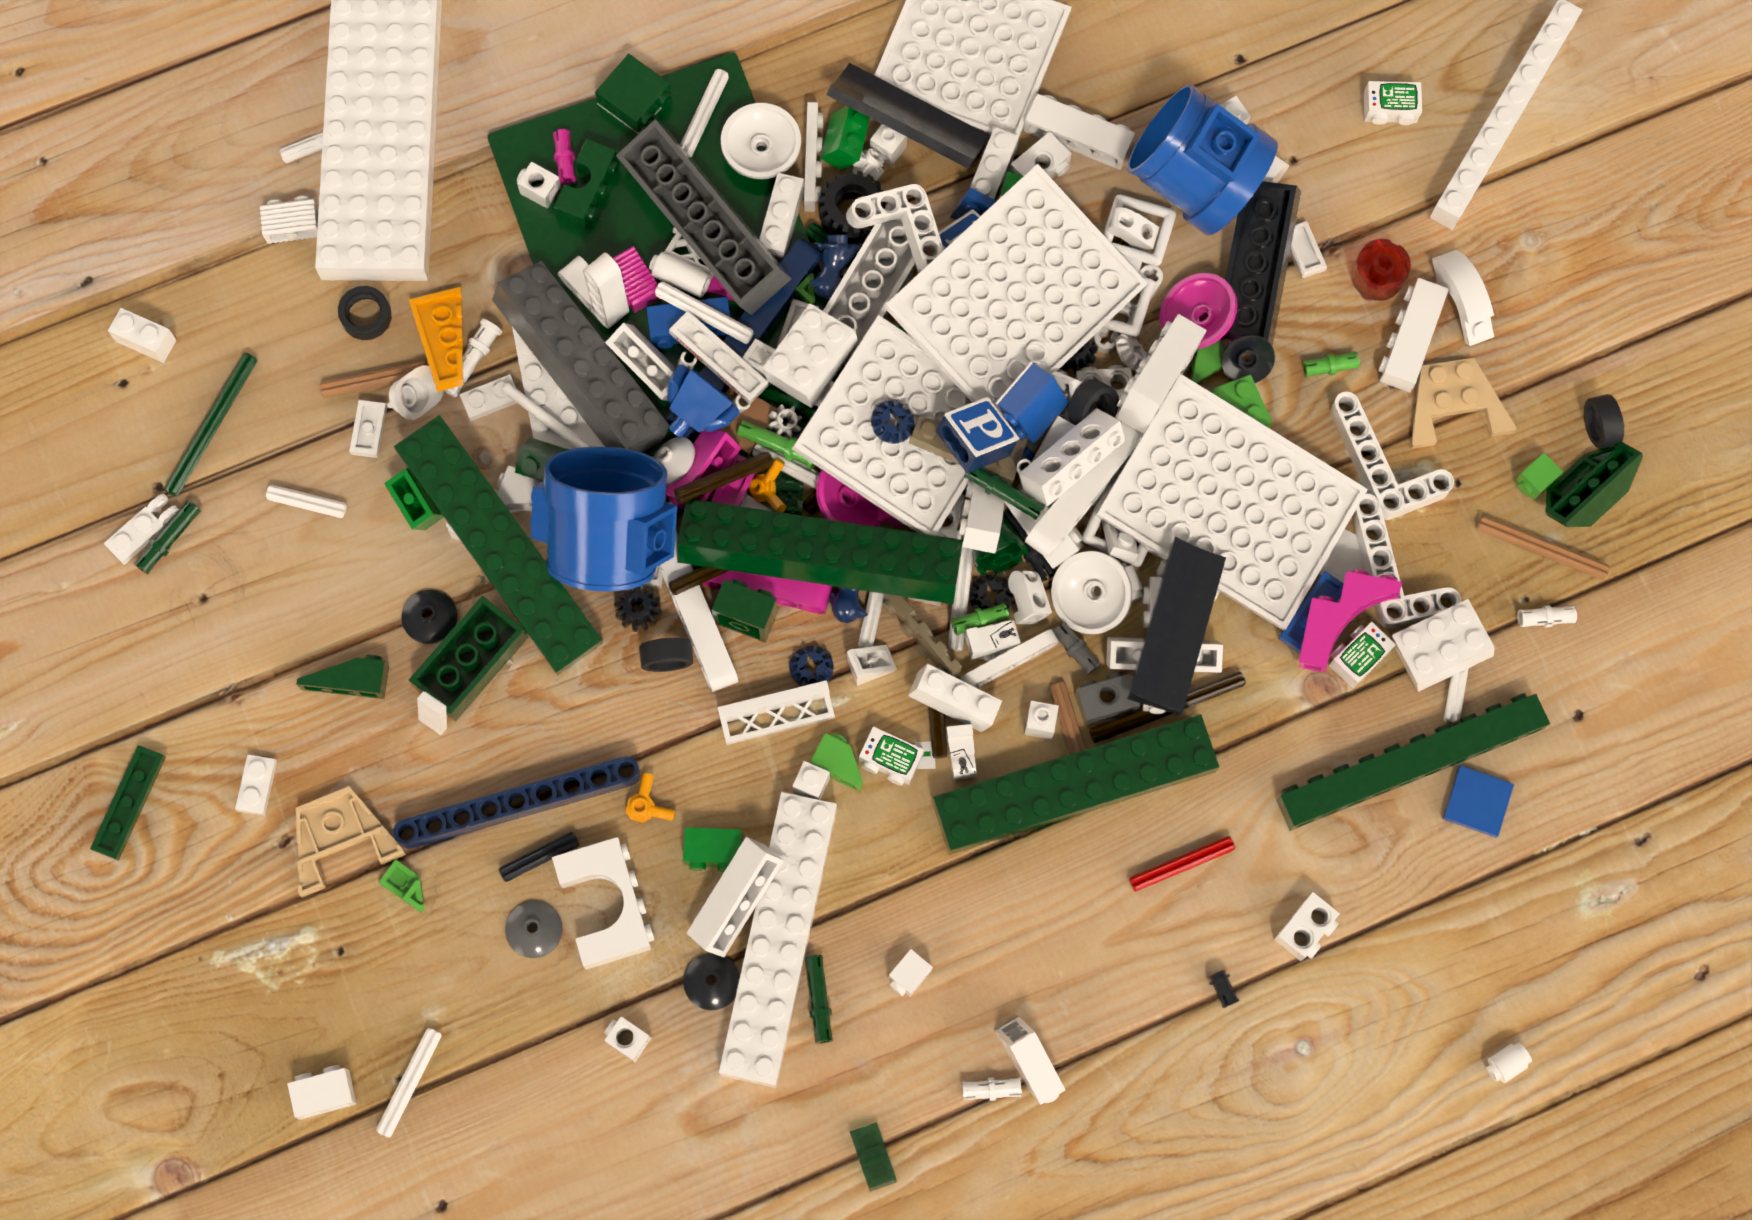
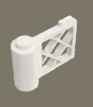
[649,227,714,298]

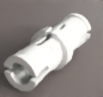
[1517,605,1577,628]
[962,1077,1021,1101]

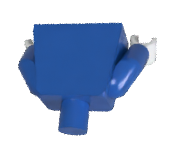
[667,352,750,438]

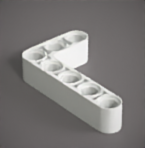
[846,184,944,273]
[558,252,629,329]
[1330,391,1454,520]
[1351,494,1461,629]

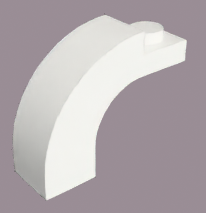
[1432,250,1494,346]

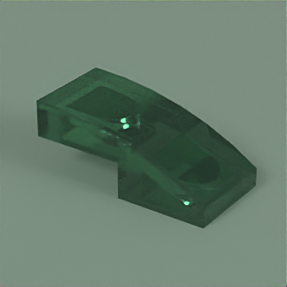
[775,471,804,515]
[850,1122,897,1192]

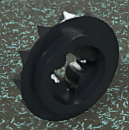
[969,574,1013,610]

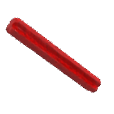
[1129,836,1235,892]

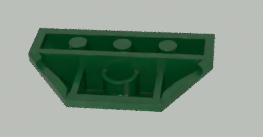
[1545,442,1643,527]

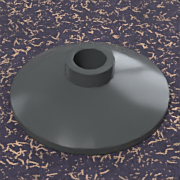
[505,901,562,958]

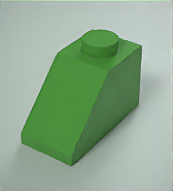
[810,733,863,792]

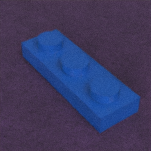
[1278,571,1344,654]

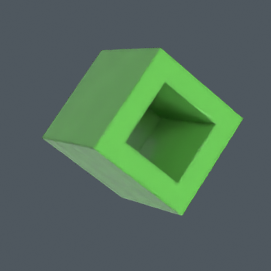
[1515,453,1563,500]

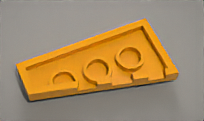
[409,286,464,392]

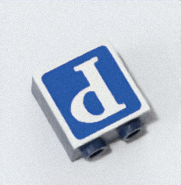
[936,397,1019,473]

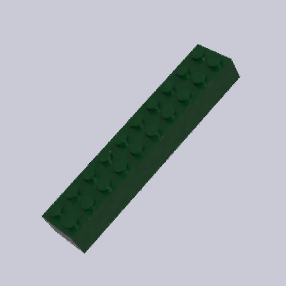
[394,415,603,676]
[677,499,963,604]
[932,714,1220,855]

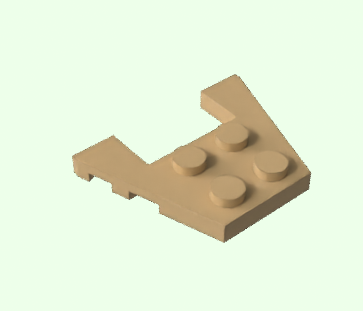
[1410,358,1516,449]
[296,786,406,897]

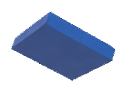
[1443,765,1514,838]

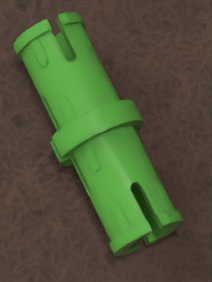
[1302,351,1360,378]
[951,602,1009,636]

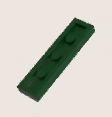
[90,745,166,861]

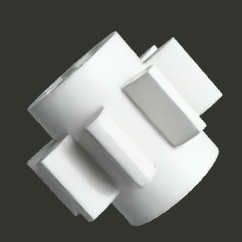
[852,148,885,181]
[767,405,802,439]

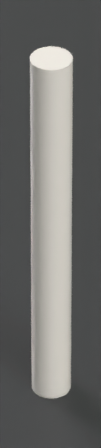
[503,383,591,448]

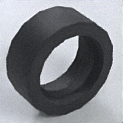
[338,286,392,340]
[1068,379,1119,425]
[1584,394,1624,449]
[639,638,693,672]

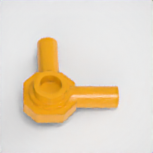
[749,458,786,512]
[626,773,676,823]

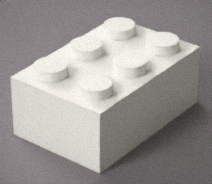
[762,304,859,408]
[1392,599,1494,692]

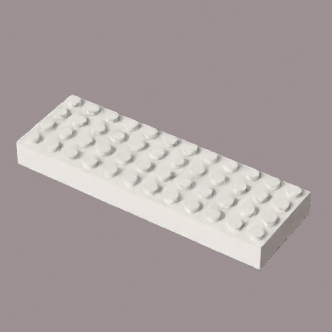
[315,0,442,281]

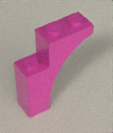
[1298,569,1402,673]

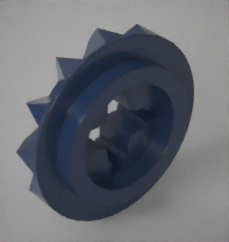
[871,400,915,444]
[789,644,834,687]

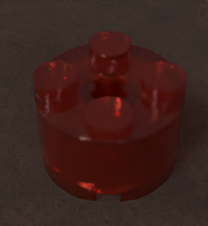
[1351,239,1411,301]

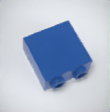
[995,362,1069,444]

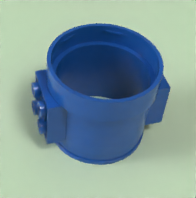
[1127,84,1278,236]
[530,447,677,591]

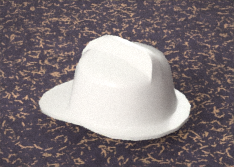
[386,365,444,420]

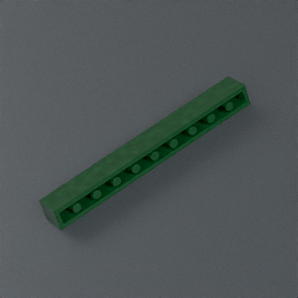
[1276,693,1550,831]

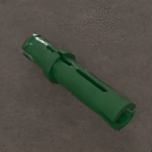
[964,468,1045,520]
[134,500,201,575]
[805,955,833,1044]

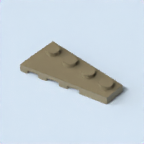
[908,416,1027,485]
[883,594,962,679]

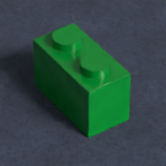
[820,106,870,171]
[384,468,444,530]
[683,827,743,872]

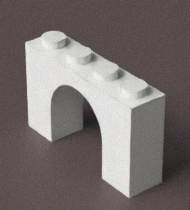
[552,837,654,970]

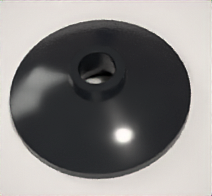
[1221,334,1275,383]
[401,590,457,644]
[683,953,740,1010]

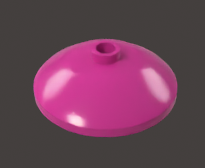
[1160,273,1237,349]
[816,470,882,527]

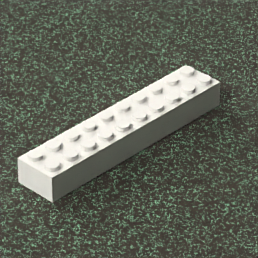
[719,792,837,1088]

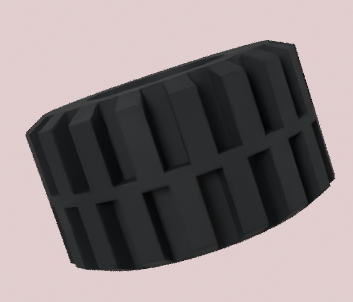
[819,170,886,242]

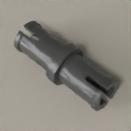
[1053,621,1101,675]

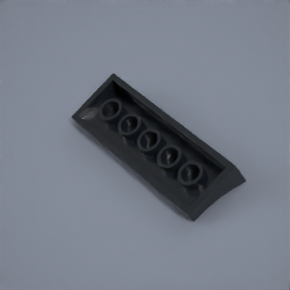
[826,62,990,169]
[1219,181,1301,347]
[1127,536,1226,715]

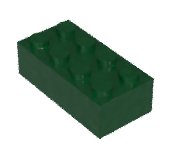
[409,595,529,722]

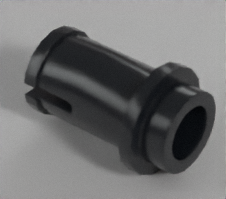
[1209,970,1240,1008]

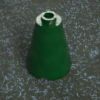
[972,515,1028,575]

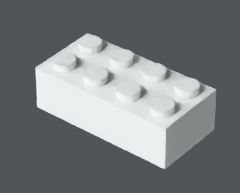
[1116,314,1207,434]

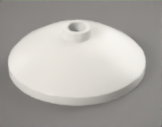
[721,103,801,179]
[1051,551,1132,634]

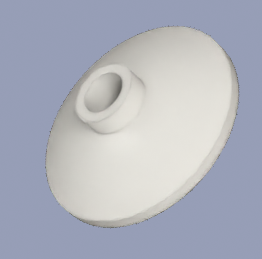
[653,437,695,485]

